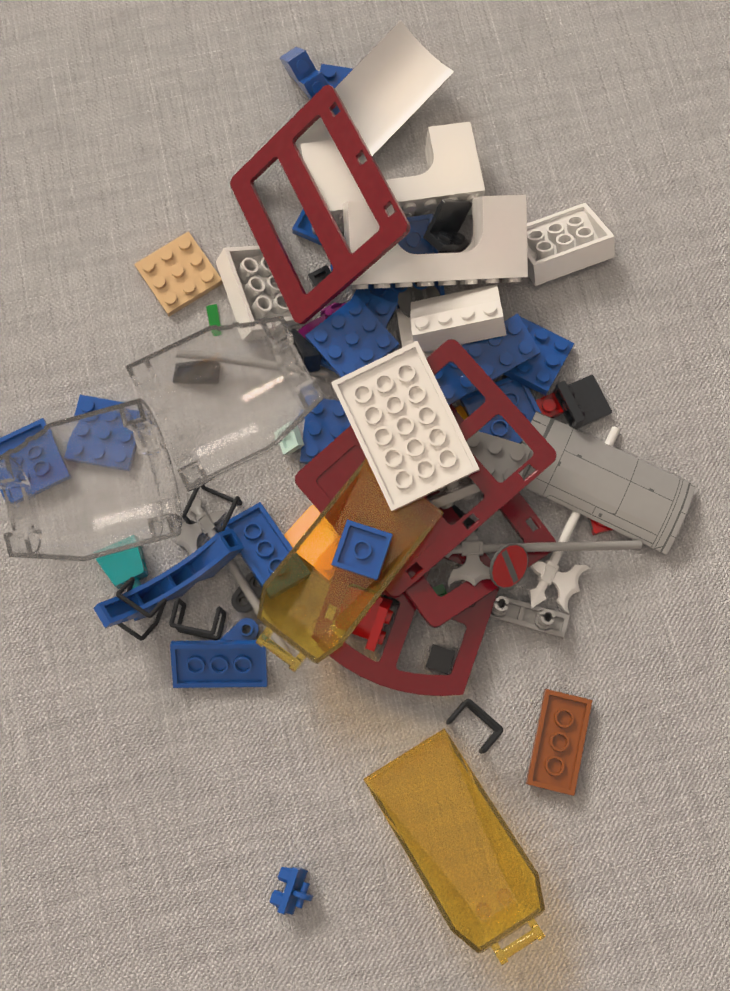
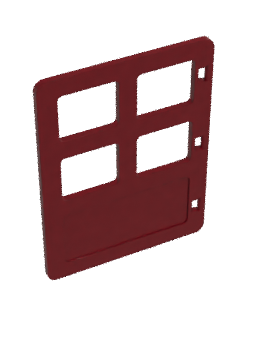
[295,339,557,596]

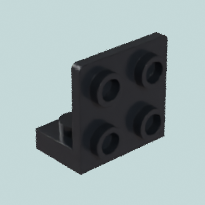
[423,199,472,252]
[552,375,612,429]

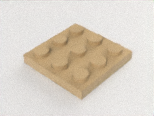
[134,231,223,317]

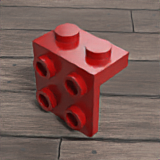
[336,586,394,652]

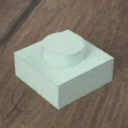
[277,425,304,455]

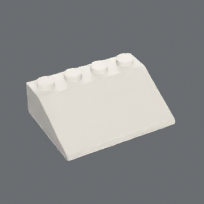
[527,203,615,286]
[216,246,298,337]
[410,284,507,352]

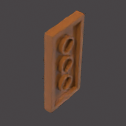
[525,689,593,796]

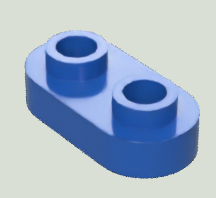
[220,618,259,640]

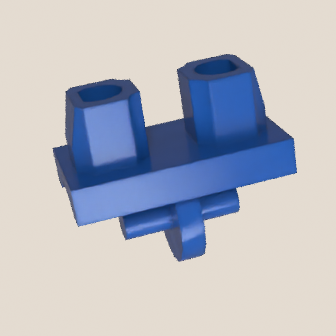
[270,867,313,915]

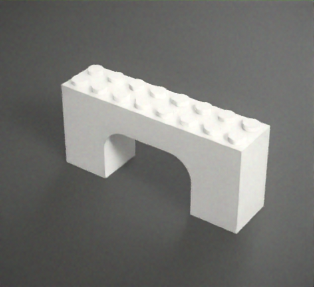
[300,122,485,234]
[343,195,528,289]

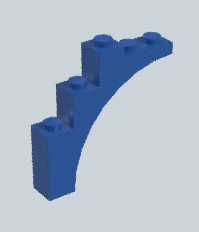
[279,46,340,116]
[93,529,245,628]

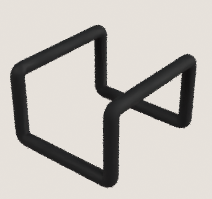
[182,480,242,533]
[116,577,167,641]
[169,598,226,640]
[446,699,503,754]

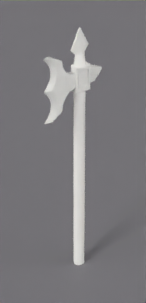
[530,427,620,614]

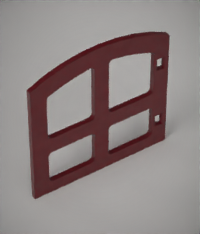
[311,554,500,696]

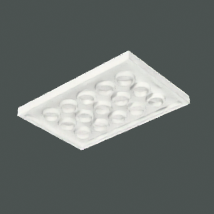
[331,341,480,512]

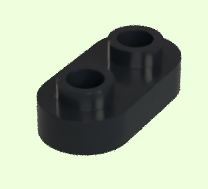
[231,572,265,613]

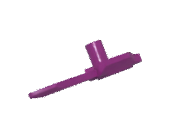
[298,302,346,339]

